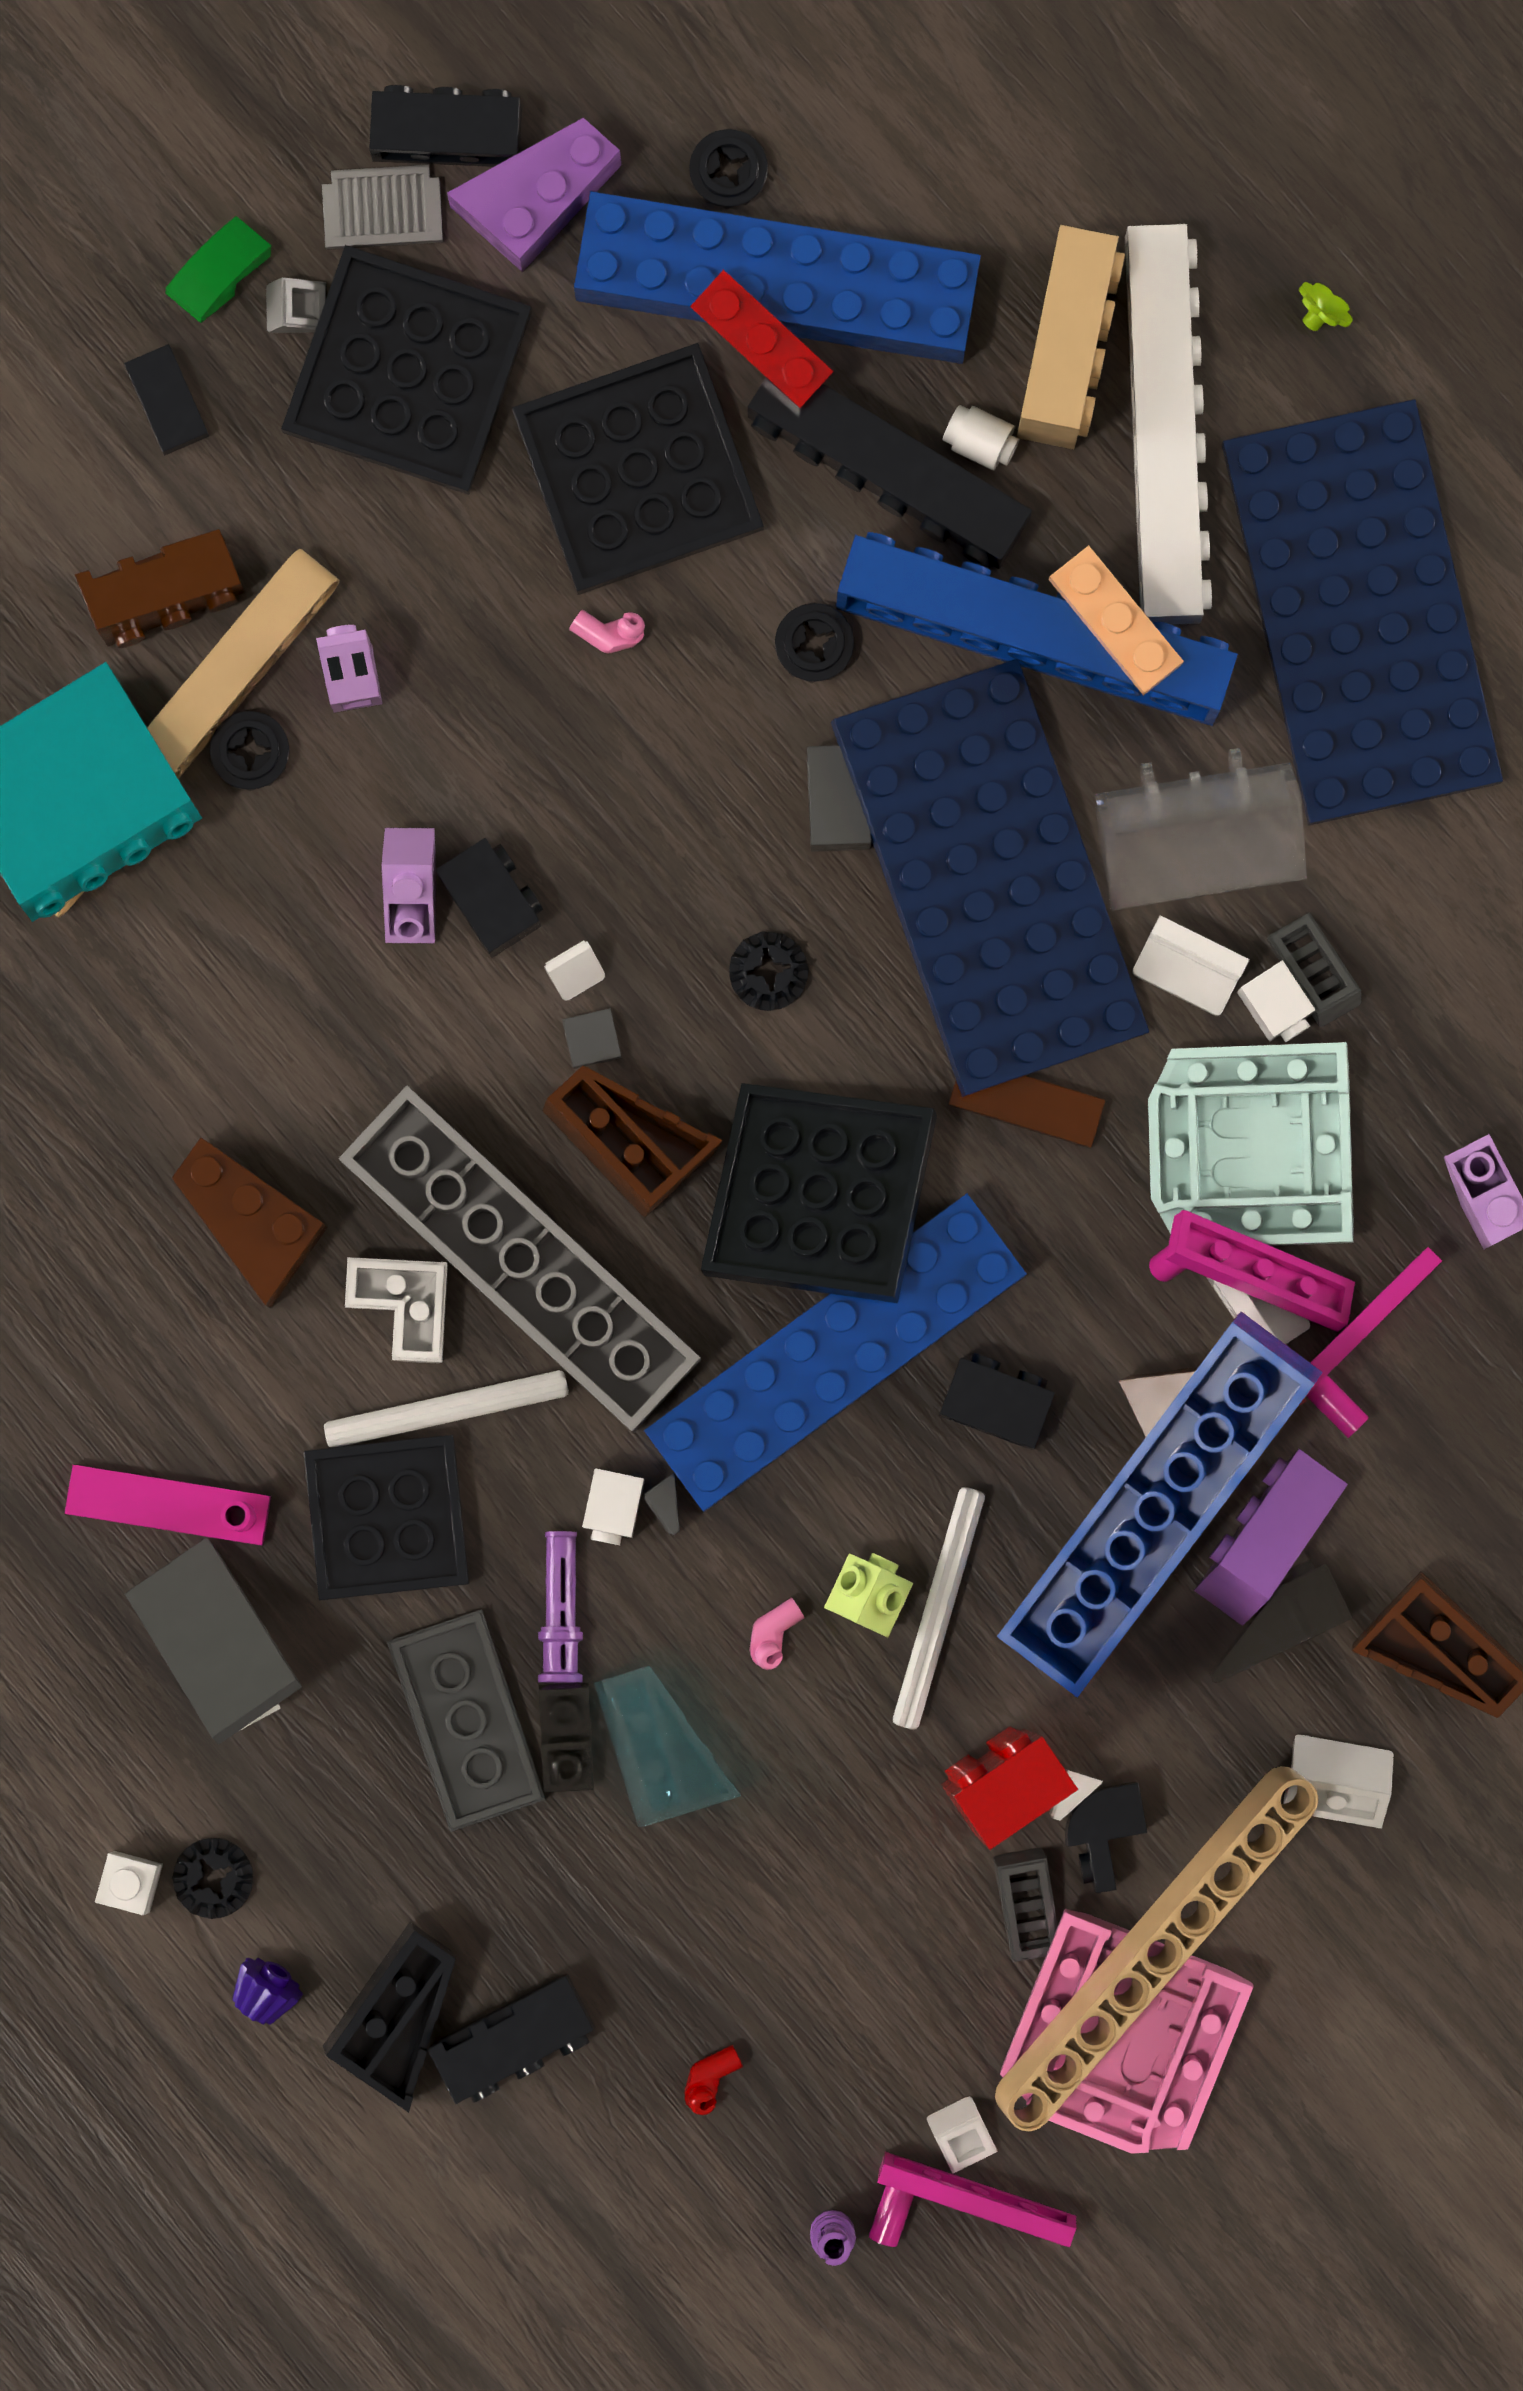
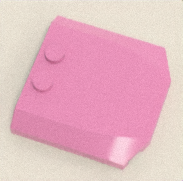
[1000,1909,1253,2154]

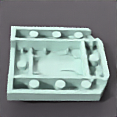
[1148,1042,1354,1246]

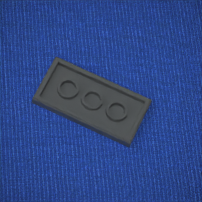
[125,1537,302,1745]
[387,1609,546,1832]

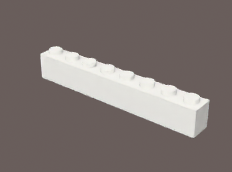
[1125,224,1212,625]

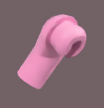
[569,610,645,653]
[749,1597,805,1670]

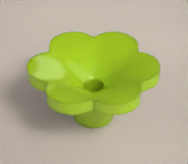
[1299,282,1353,331]

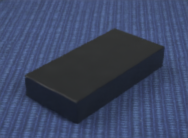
[124,344,209,456]

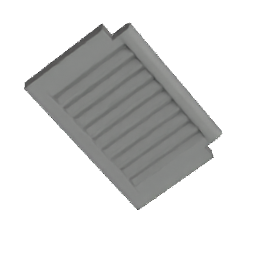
[322,165,443,249]

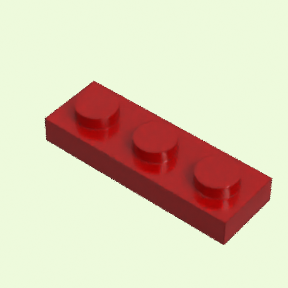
[690,269,834,408]

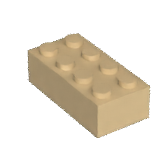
[1017,225,1125,450]

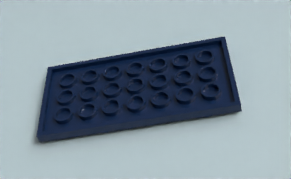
[1222,399,1503,826]
[831,659,1149,1097]

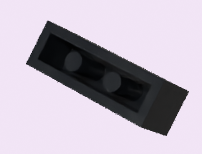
[369,85,522,167]

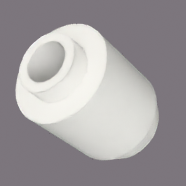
[942,405,1020,471]

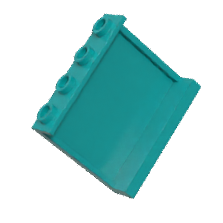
[0,662,202,922]

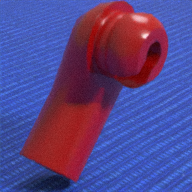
[684,2045,743,2115]

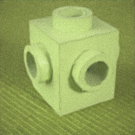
[824,1553,913,1638]

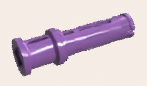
[538,1531,583,1683]
[810,2210,856,2266]

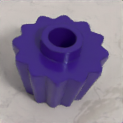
[232,1958,303,2025]

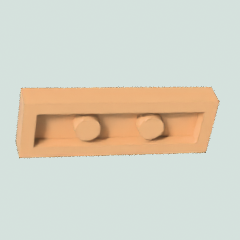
[1049,545,1184,696]

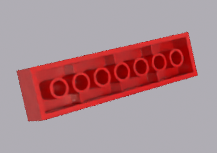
[941,1726,1078,1850]

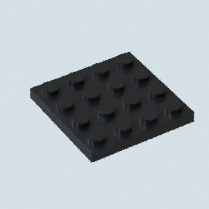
[281,245,532,495]
[512,343,764,595]
[701,1083,937,1303]

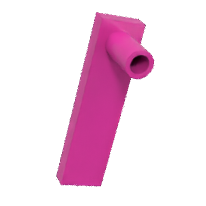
[1149,1210,1355,1332]
[1306,1247,1442,1438]
[64,1465,271,1546]
[869,2151,1076,2248]

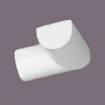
[345,1257,448,1363]

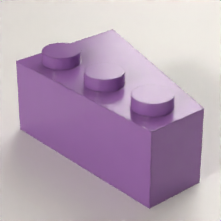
[447,118,621,272]
[1194,1449,1348,1626]

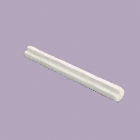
[324,1370,569,1448]
[893,1487,985,1730]

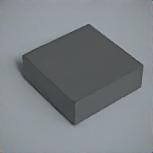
[562,1008,622,1069]

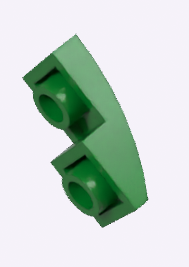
[165,216,272,323]

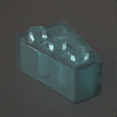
[594,1666,741,1827]

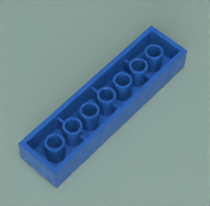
[574,191,981,364]
[836,532,1238,726]
[644,1193,1027,1512]
[997,1312,1323,1698]

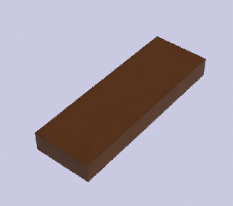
[948,1076,1105,1149]

